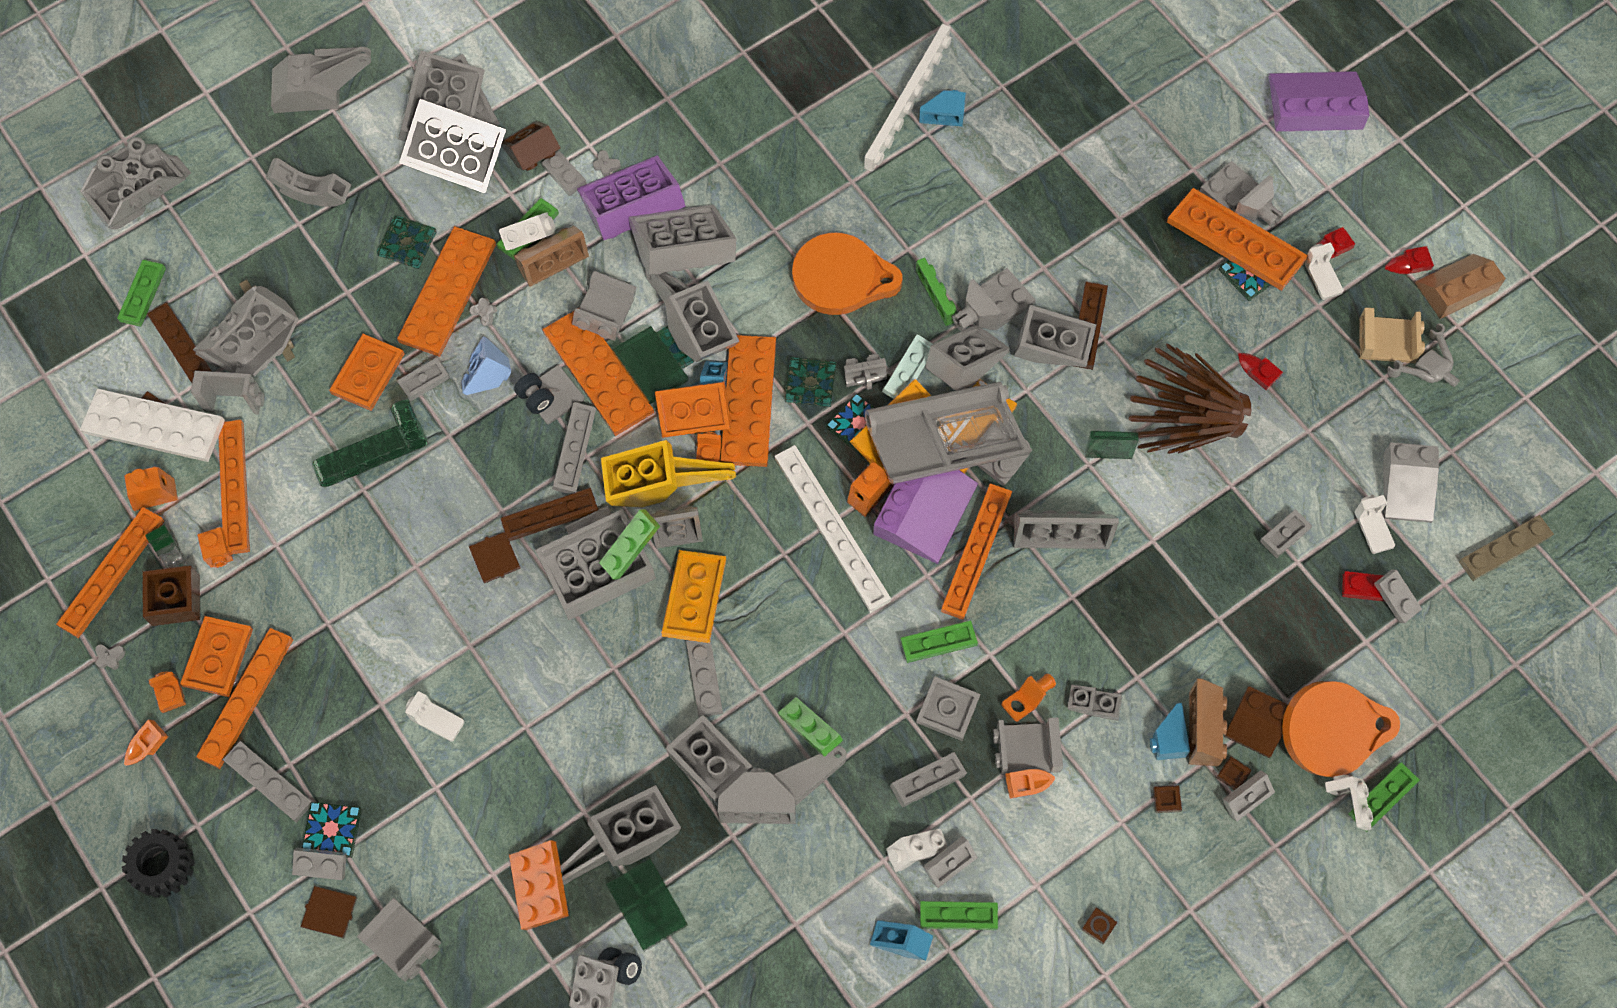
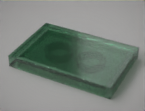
[612,326,689,404]
[606,859,688,952]

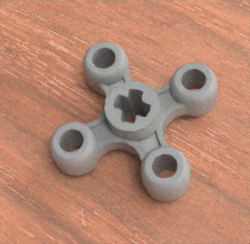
[97,137,166,201]

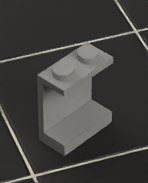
[572,271,637,341]
[191,371,265,415]
[993,717,1063,775]
[357,898,442,982]

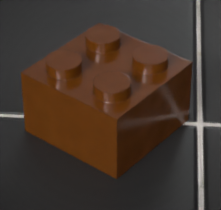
[142,565,200,626]

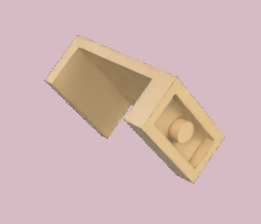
[1359,308,1425,363]

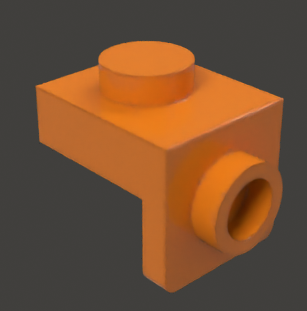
[197,527,233,568]

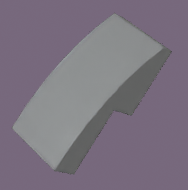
[1067,685,1123,721]

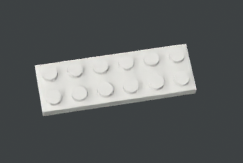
[80,389,225,462]

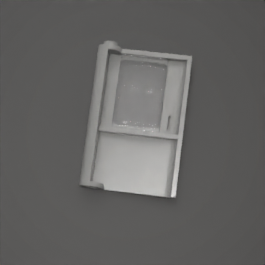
[865,382,1030,484]

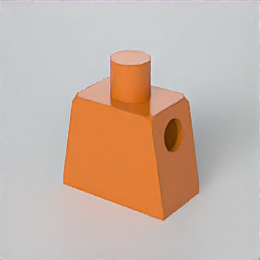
[847,462,894,517]
[124,467,178,511]

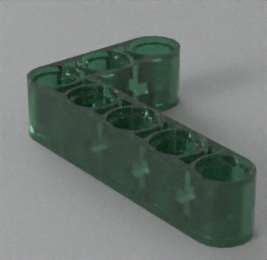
[312,400,428,487]

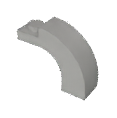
[266,158,351,207]

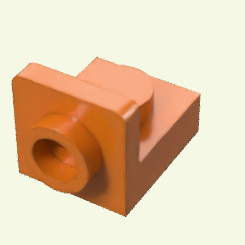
[696,432,722,462]
[148,671,186,713]

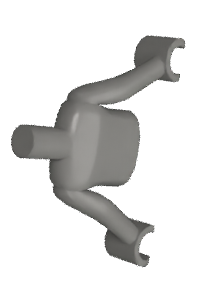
[1387,323,1460,387]

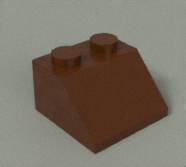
[501,121,561,171]
[1224,686,1288,759]

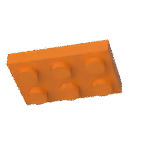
[329,334,405,411]
[655,381,732,438]
[180,616,253,697]
[509,840,569,930]

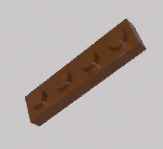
[1074,282,1108,370]
[147,302,212,383]
[500,488,598,542]

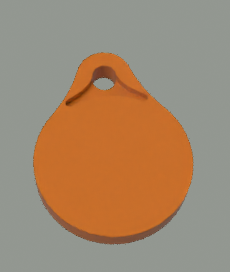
[792,233,903,315]
[1282,681,1400,777]

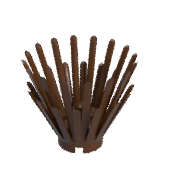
[1128,343,1252,454]

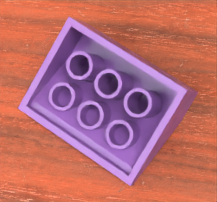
[1269,72,1370,132]
[577,155,686,240]
[873,470,978,564]

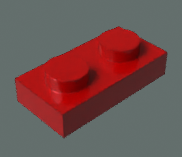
[1342,571,1385,602]

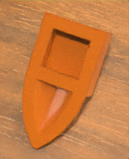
[124,720,168,766]
[1005,769,1055,799]

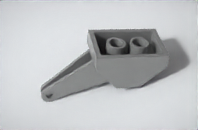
[271,47,371,113]
[645,270,739,362]
[718,746,847,824]
[560,785,681,885]

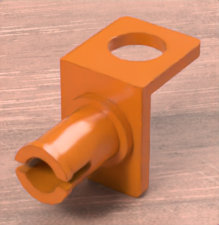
[1001,674,1056,722]

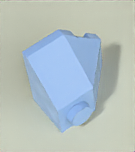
[461,336,511,395]

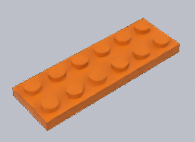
[1167,188,1308,291]
[397,226,496,357]
[542,307,654,436]
[721,335,776,467]

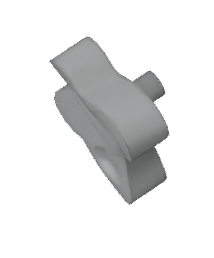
[593,150,621,177]
[470,298,497,326]
[95,645,126,670]

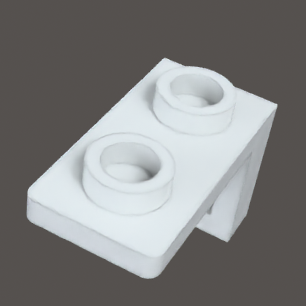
[499,212,555,250]
[1304,243,1344,300]
[1354,495,1395,554]
[405,691,465,742]
[1325,775,1373,830]
[886,829,948,872]

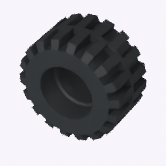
[122,829,195,898]

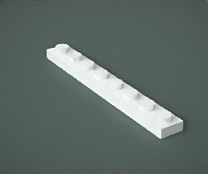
[864,24,952,172]
[775,445,891,613]

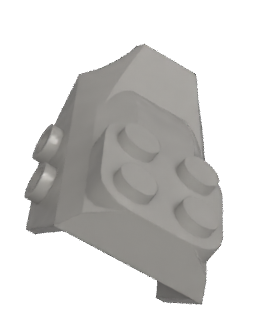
[80,143,191,229]
[193,286,299,377]

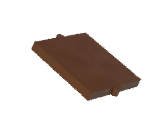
[469,532,521,584]
[301,886,357,939]

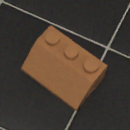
[514,225,589,287]
[1415,254,1506,319]
[1189,678,1227,767]

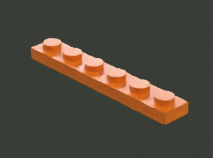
[219,420,250,555]
[941,484,1012,620]
[56,507,164,639]
[196,628,293,769]

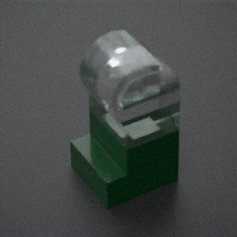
[145,525,187,569]

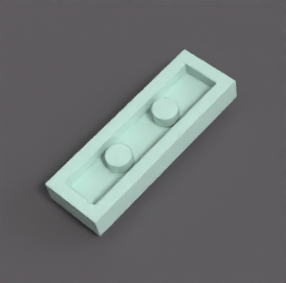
[882,334,933,399]

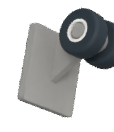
[514,366,585,425]
[569,947,642,1008]

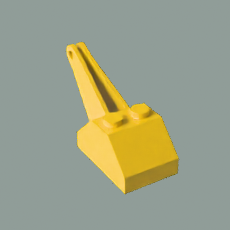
[601,440,736,507]

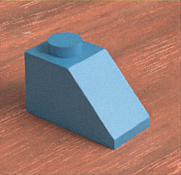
[919,90,966,127]
[700,361,728,388]
[1150,703,1190,760]
[870,920,933,961]

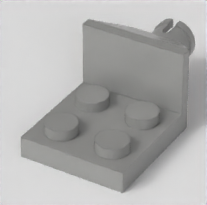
[1200,161,1284,227]
[952,268,1036,331]

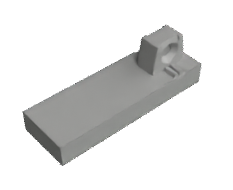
[890,752,967,808]

